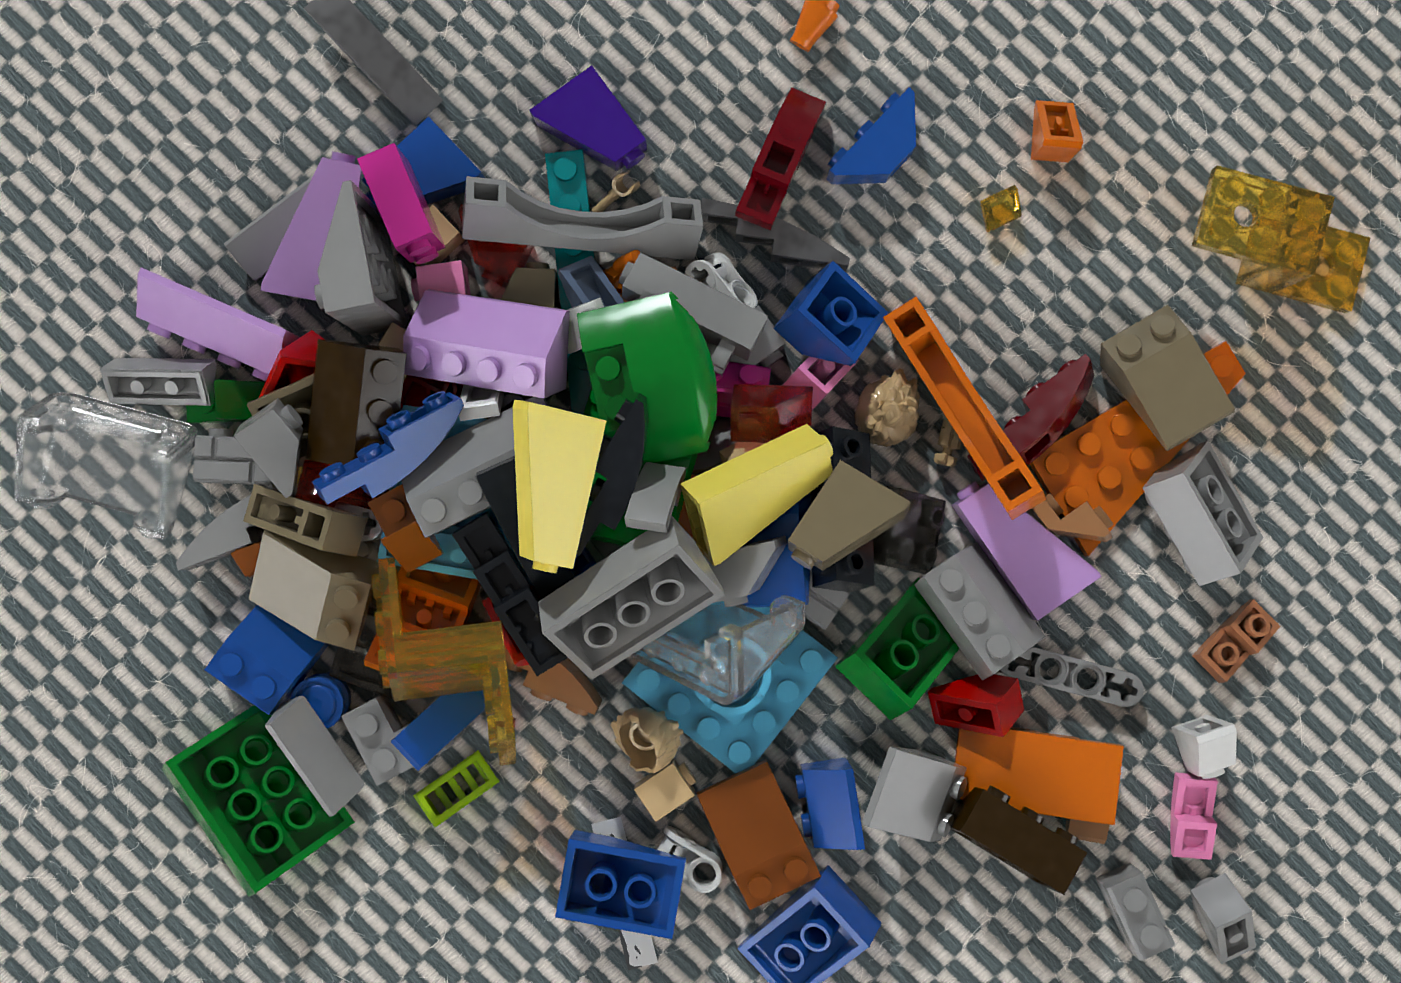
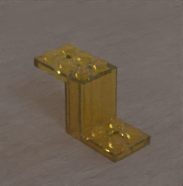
[1192,165,1371,313]
[372,557,516,766]

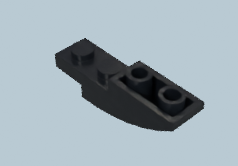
[577,393,648,556]

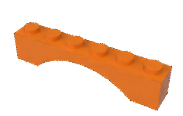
[883,297,1046,520]

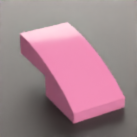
[1170,772,1218,860]

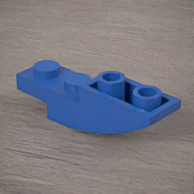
[312,391,464,504]

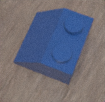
[773,261,889,366]
[795,757,865,850]

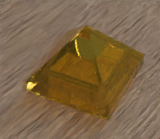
[980,185,1022,232]

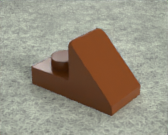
[368,484,444,573]

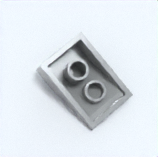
[862,747,967,842]

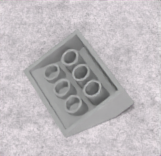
[314,180,407,336]

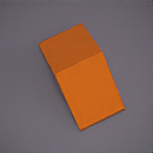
[1031,100,1083,162]

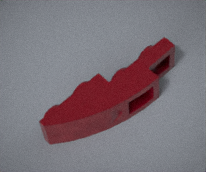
[735,87,826,231]
[967,354,1095,481]

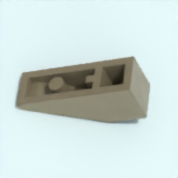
[243,484,368,557]

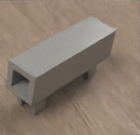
[619,252,768,375]

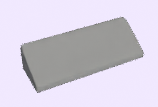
[224,176,313,281]
[100,358,216,406]
[265,696,364,817]

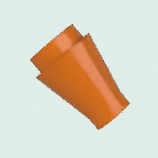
[790,0,840,52]

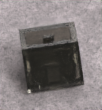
[873,486,946,574]

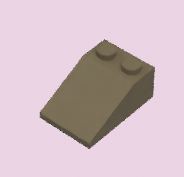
[1100,305,1235,451]
[249,530,381,651]

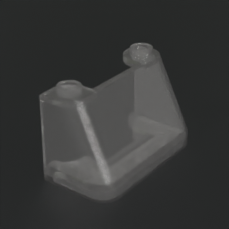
[14,392,198,540]
[631,595,805,705]

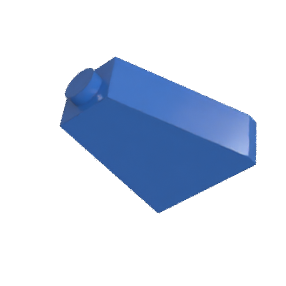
[361,116,485,206]

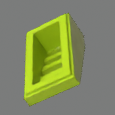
[413,750,500,828]

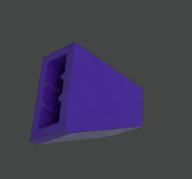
[529,65,647,171]

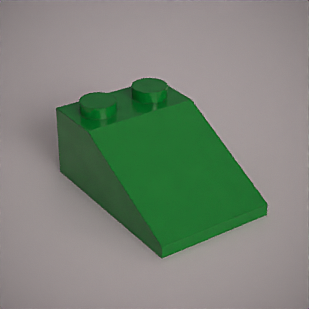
[835,577,959,721]

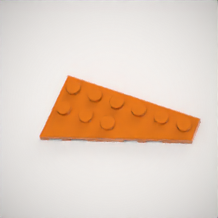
[1030,341,1246,556]

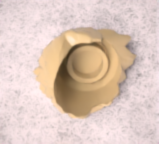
[855,368,920,447]
[610,707,683,773]

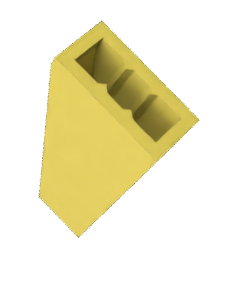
[512,400,607,573]
[680,424,833,566]

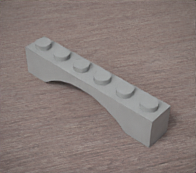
[462,176,703,260]

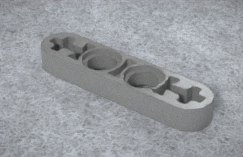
[999,647,1144,707]

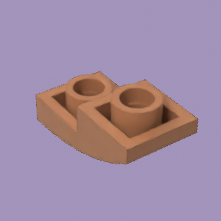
[1192,599,1281,683]

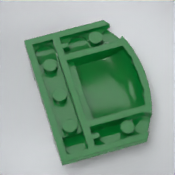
[577,291,718,466]

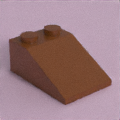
[696,759,821,910]

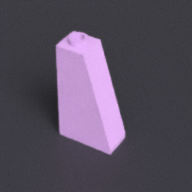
[260,151,362,301]
[951,481,1102,621]

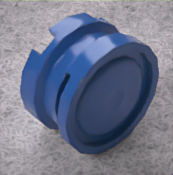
[290,672,351,729]

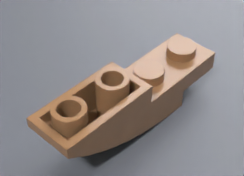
[456,621,602,716]

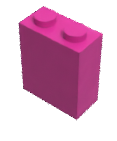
[357,143,446,264]

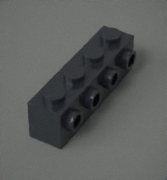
[810,426,875,592]

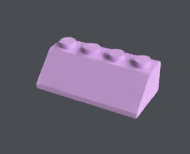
[136,268,300,381]
[403,289,570,398]

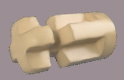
[934,420,962,467]

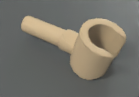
[591,170,640,212]

